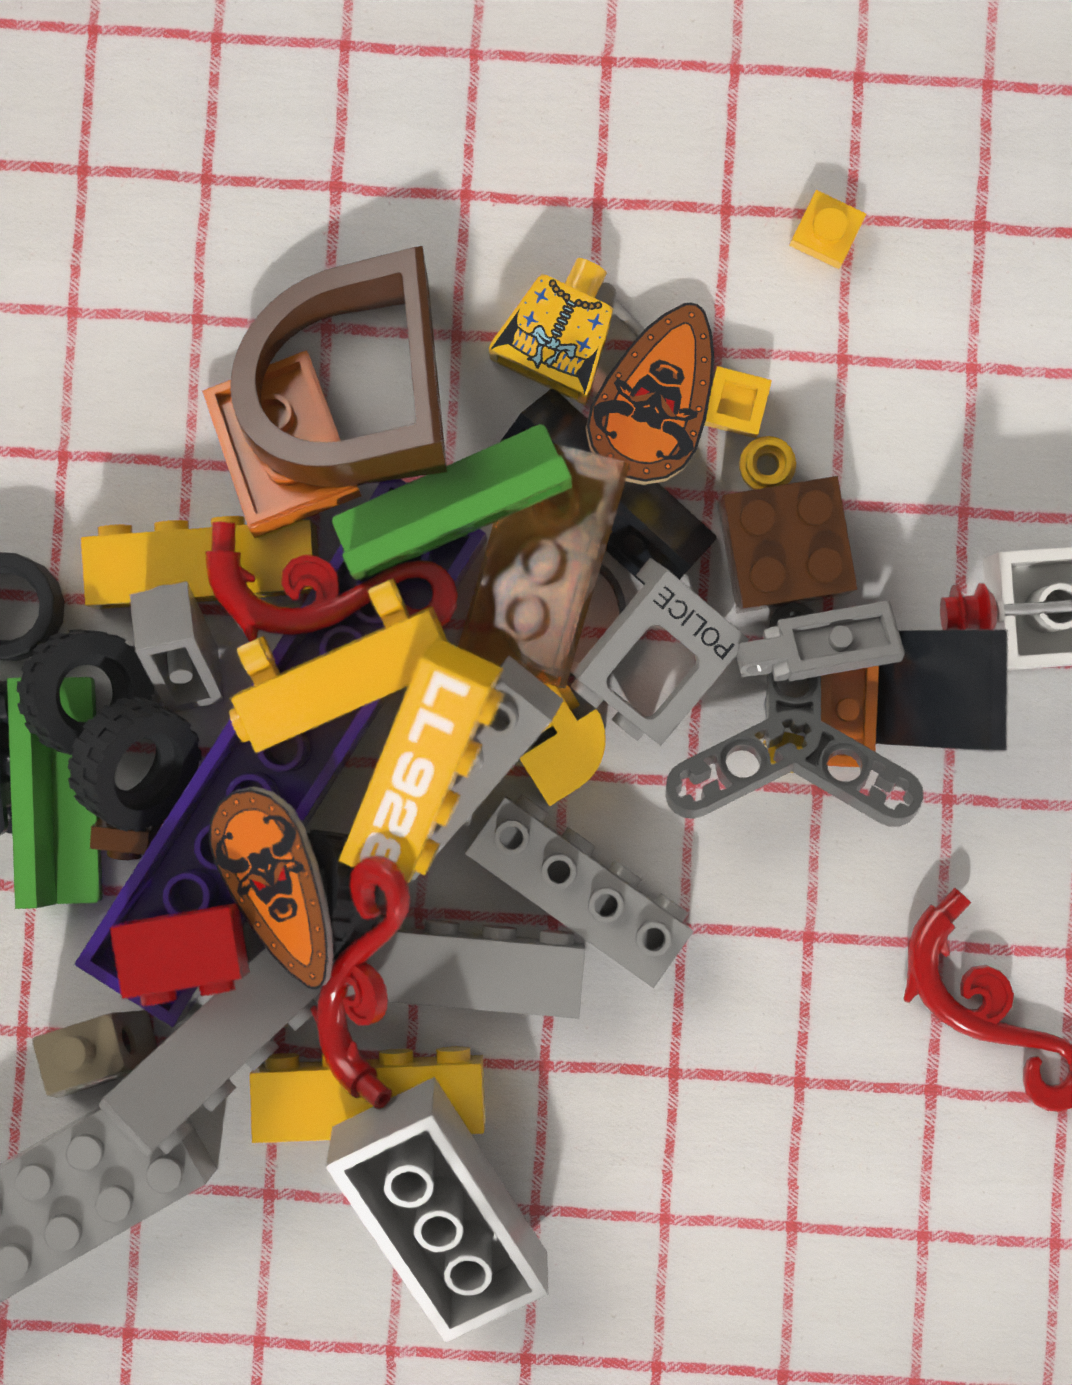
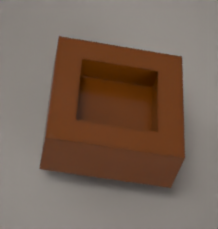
[90,818,161,860]

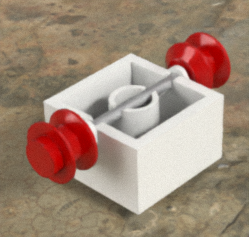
[940,547,1072,670]

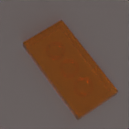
[458,444,630,688]

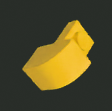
[520,672,606,807]

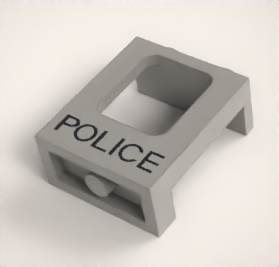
[563,558,750,746]

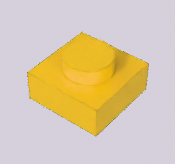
[789,190,867,269]
[705,366,772,438]

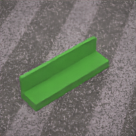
[332,424,572,583]
[7,677,103,909]

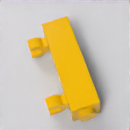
[229,578,449,753]

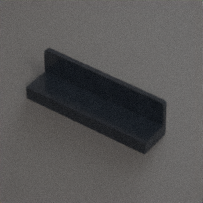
[500,389,717,585]

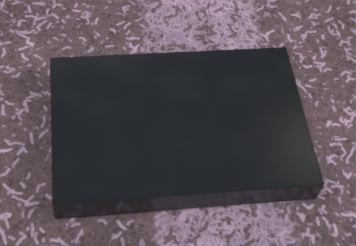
[876,629,1008,751]

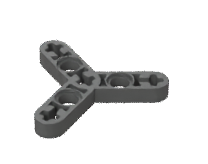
[665,603,924,827]

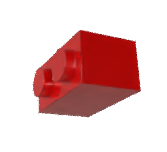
[110,903,250,1006]

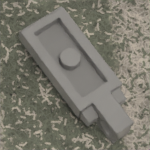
[736,601,905,681]

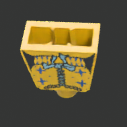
[489,258,614,405]

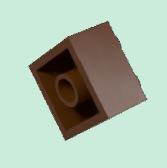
[717,476,858,614]

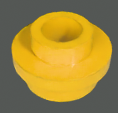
[739,436,796,490]

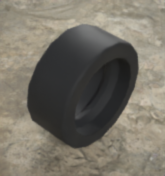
[0,552,65,661]

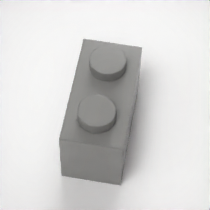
[130,581,224,713]

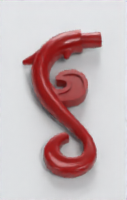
[206,522,458,642]
[310,855,411,1109]
[903,888,1072,1112]

